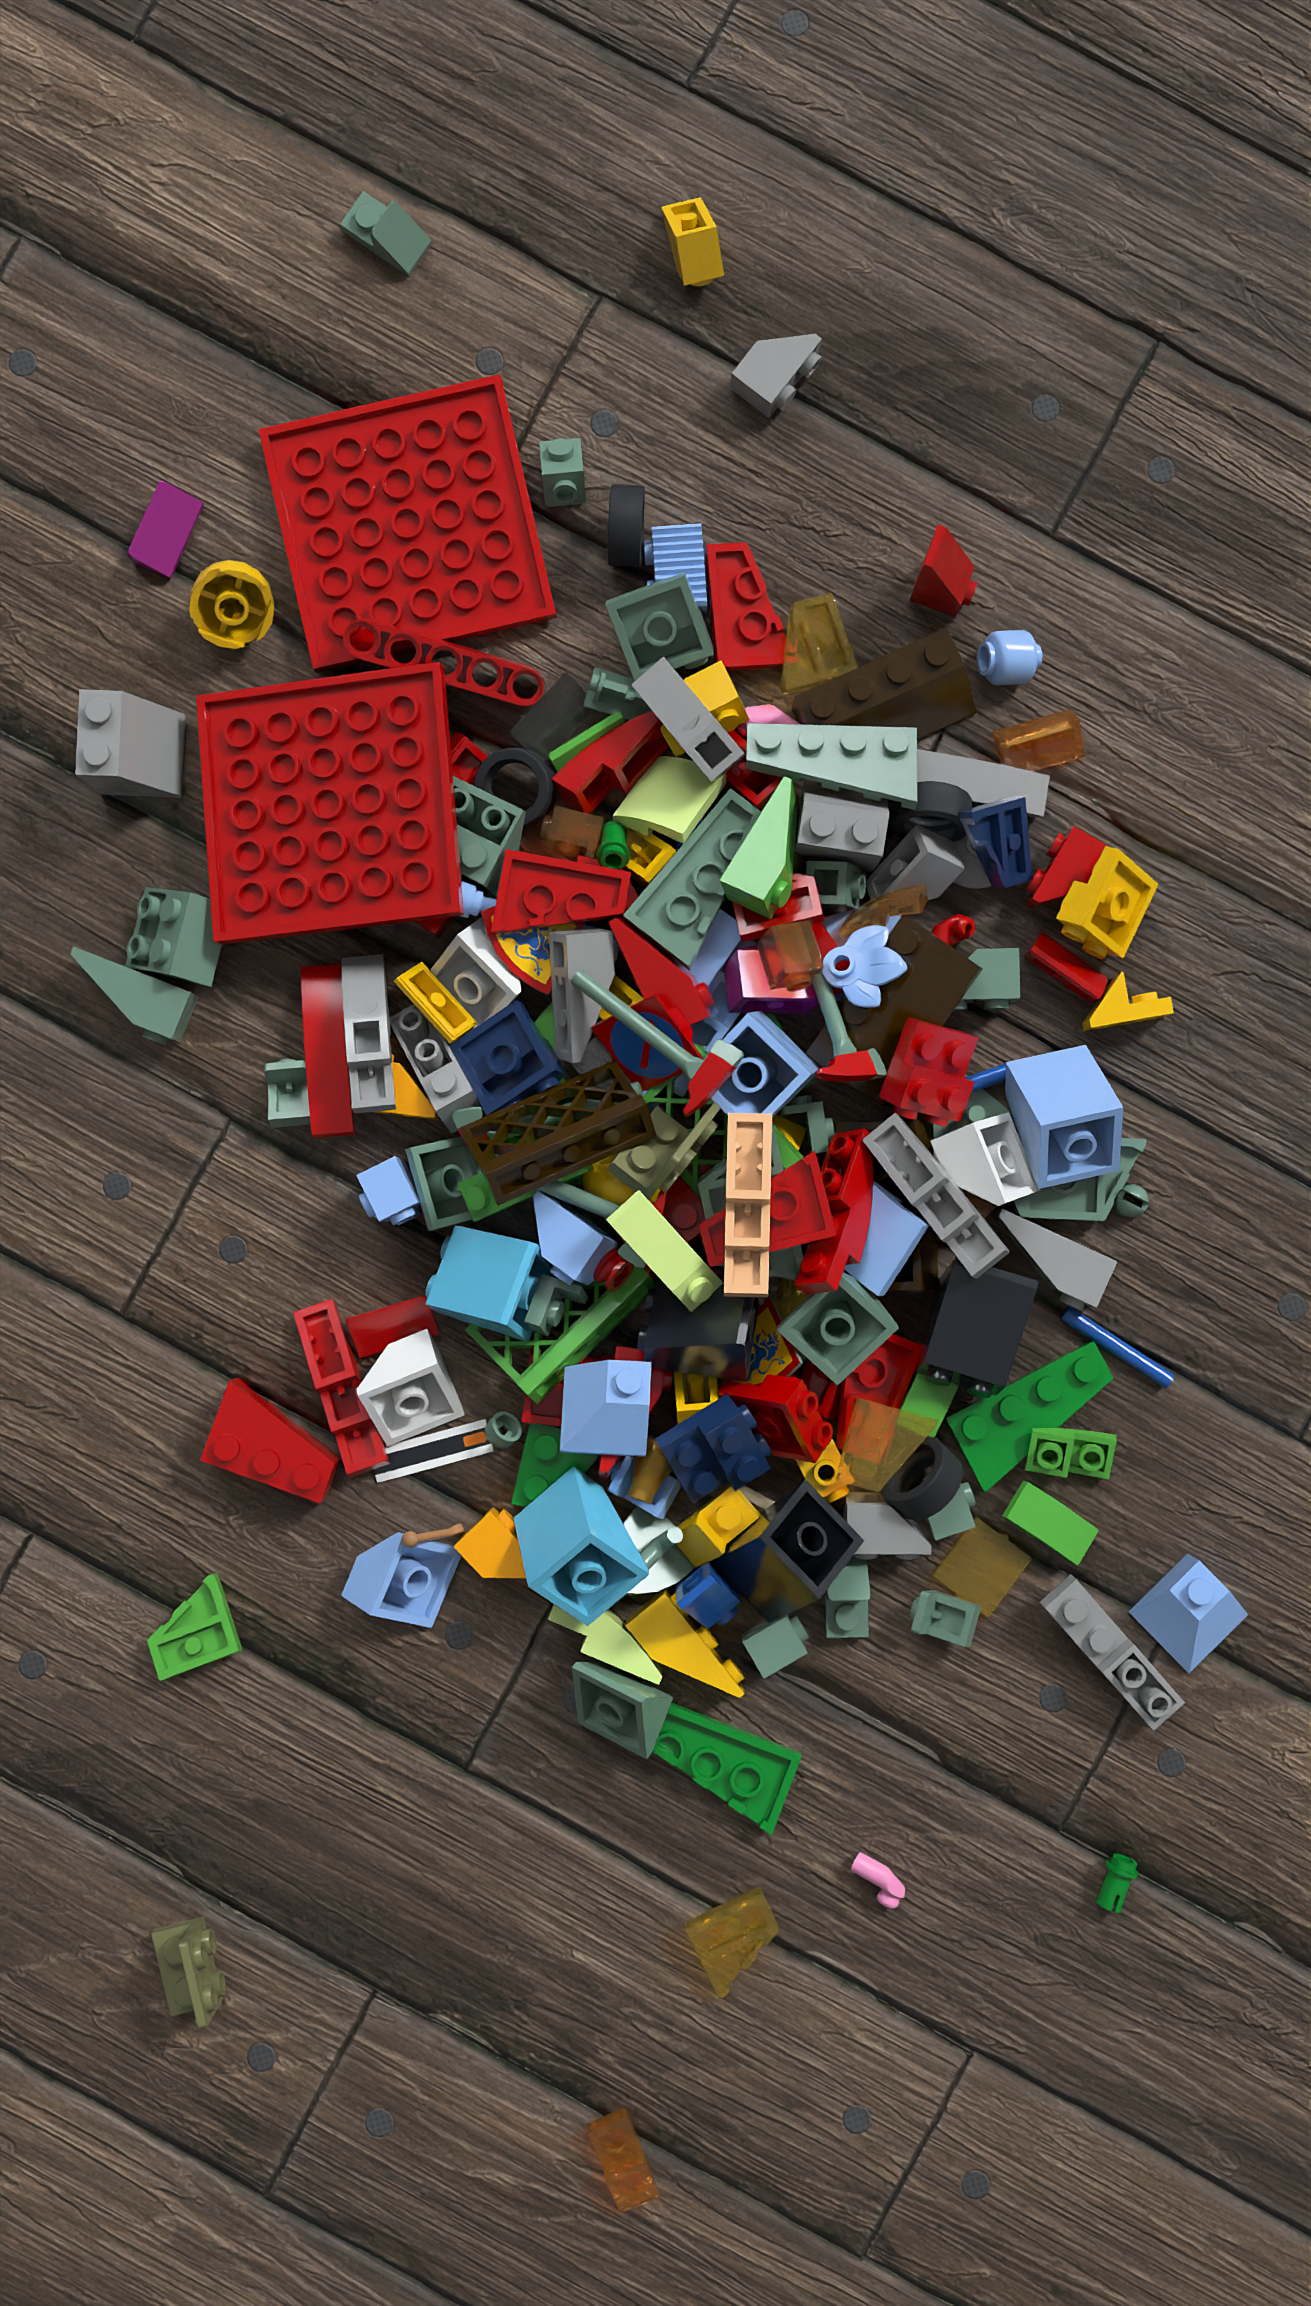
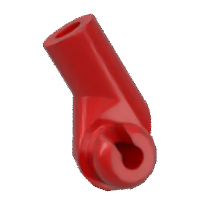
[931,914,975,946]

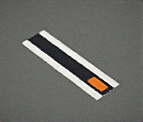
[374,1419,494,1483]

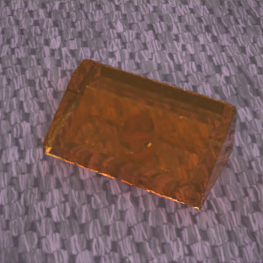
[992,710,1085,772]

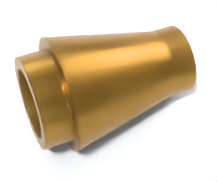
[627,1438,672,1504]

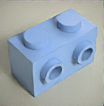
[356,1156,421,1226]

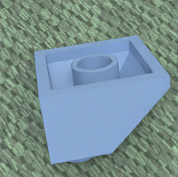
[533,1190,623,1285]
[560,1360,651,1457]
[341,1532,461,1628]
[1129,1553,1248,1673]

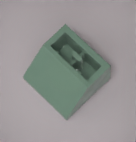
[453,776,526,897]
[125,887,222,987]

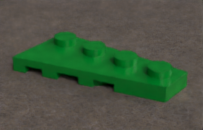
[944,1340,1113,1493]
[653,1702,802,1836]

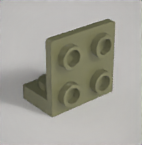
[607,1102,721,1200]
[151,1916,226,2028]

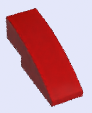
[552,711,669,817]

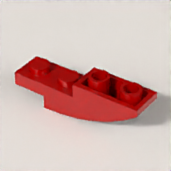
[794,1128,873,1295]

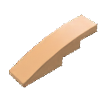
[724,1113,772,1297]

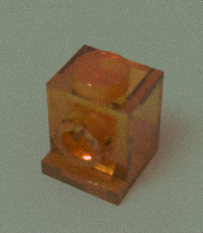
[540,805,605,859]

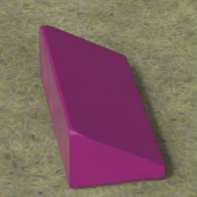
[127,480,204,579]

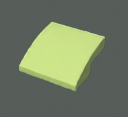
[613,756,727,844]

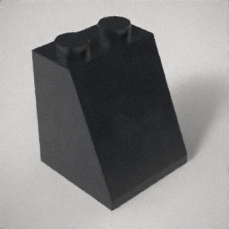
[915,1256,1039,1398]
[637,1268,760,1382]
[710,1479,864,1623]

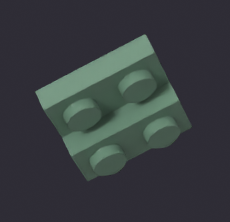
[606,572,714,681]

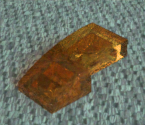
[839,884,928,938]
[586,2108,660,2213]

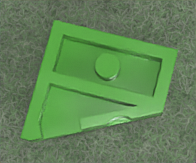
[147,1574,243,1681]

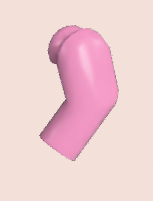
[737,704,800,737]
[851,1852,905,1909]

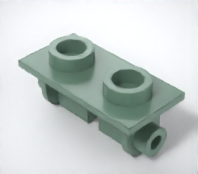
[583,667,652,721]

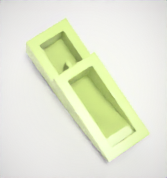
[548,1604,662,1685]

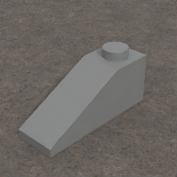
[549,928,618,1063]
[992,1209,1118,1311]

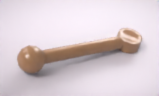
[402,1524,465,1548]

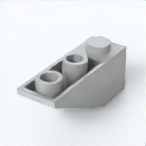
[631,656,746,783]
[389,1004,486,1134]

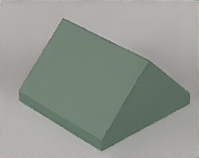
[405,1136,481,1231]
[776,1272,899,1385]
[572,1662,673,1759]

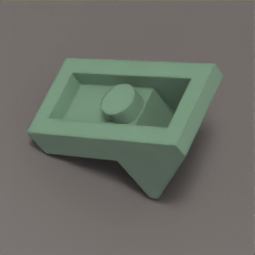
[340,191,432,277]
[825,1556,870,1638]

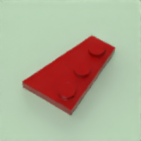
[704,542,799,671]
[491,849,631,935]
[699,1150,837,1267]
[836,1334,922,1463]

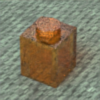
[756,920,824,992]

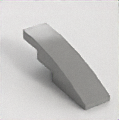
[917,749,1050,818]
[863,1113,1010,1279]

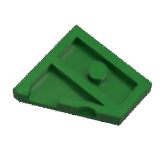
[511,1423,599,1507]

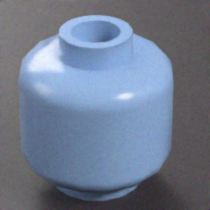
[977,630,1042,686]

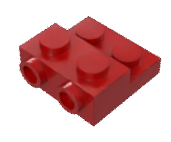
[879,1017,978,1127]
[717,1374,833,1463]

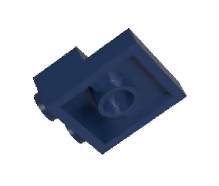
[449,1000,567,1115]
[655,1394,772,1504]

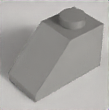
[866,824,965,912]

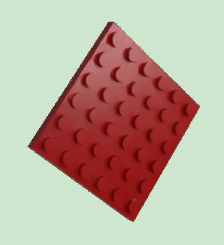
[258,374,557,673]
[196,662,464,945]

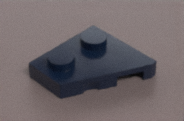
[959,796,1032,888]

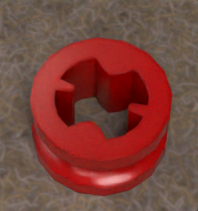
[593,1249,634,1292]

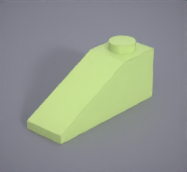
[606,1190,723,1312]

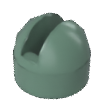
[1114,1184,1149,1217]
[484,1411,522,1449]

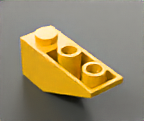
[625,1588,745,1698]

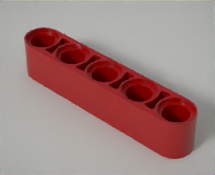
[343,618,544,706]

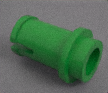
[597,821,630,870]
[1095,1853,1139,1913]

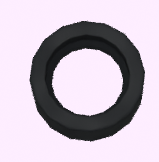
[607,484,645,567]
[474,748,557,827]
[890,781,972,842]
[879,1436,963,1521]

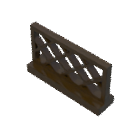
[460,1060,657,1206]

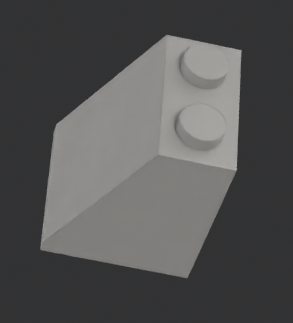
[75,689,186,798]
[794,779,889,873]

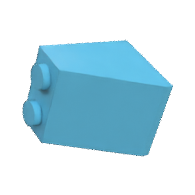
[426,1225,553,1343]
[513,1466,650,1626]

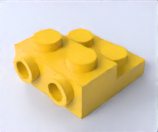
[1056,846,1159,959]

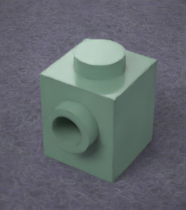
[806,861,866,909]
[915,1476,976,1540]

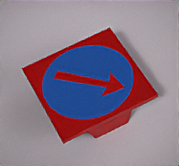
[591,994,704,1092]

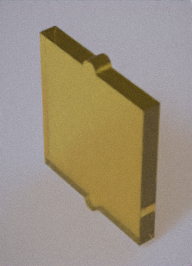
[932,1517,1032,1618]

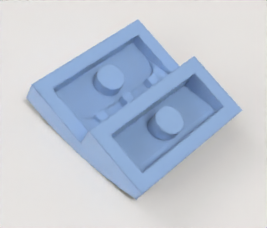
[844,1180,929,1296]

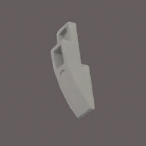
[342,954,396,1114]
[1040,1574,1185,1731]

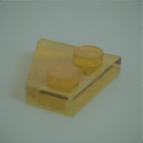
[780,592,858,695]

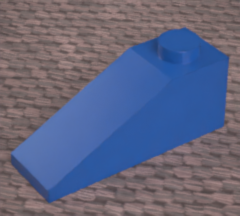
[675,1561,741,1629]

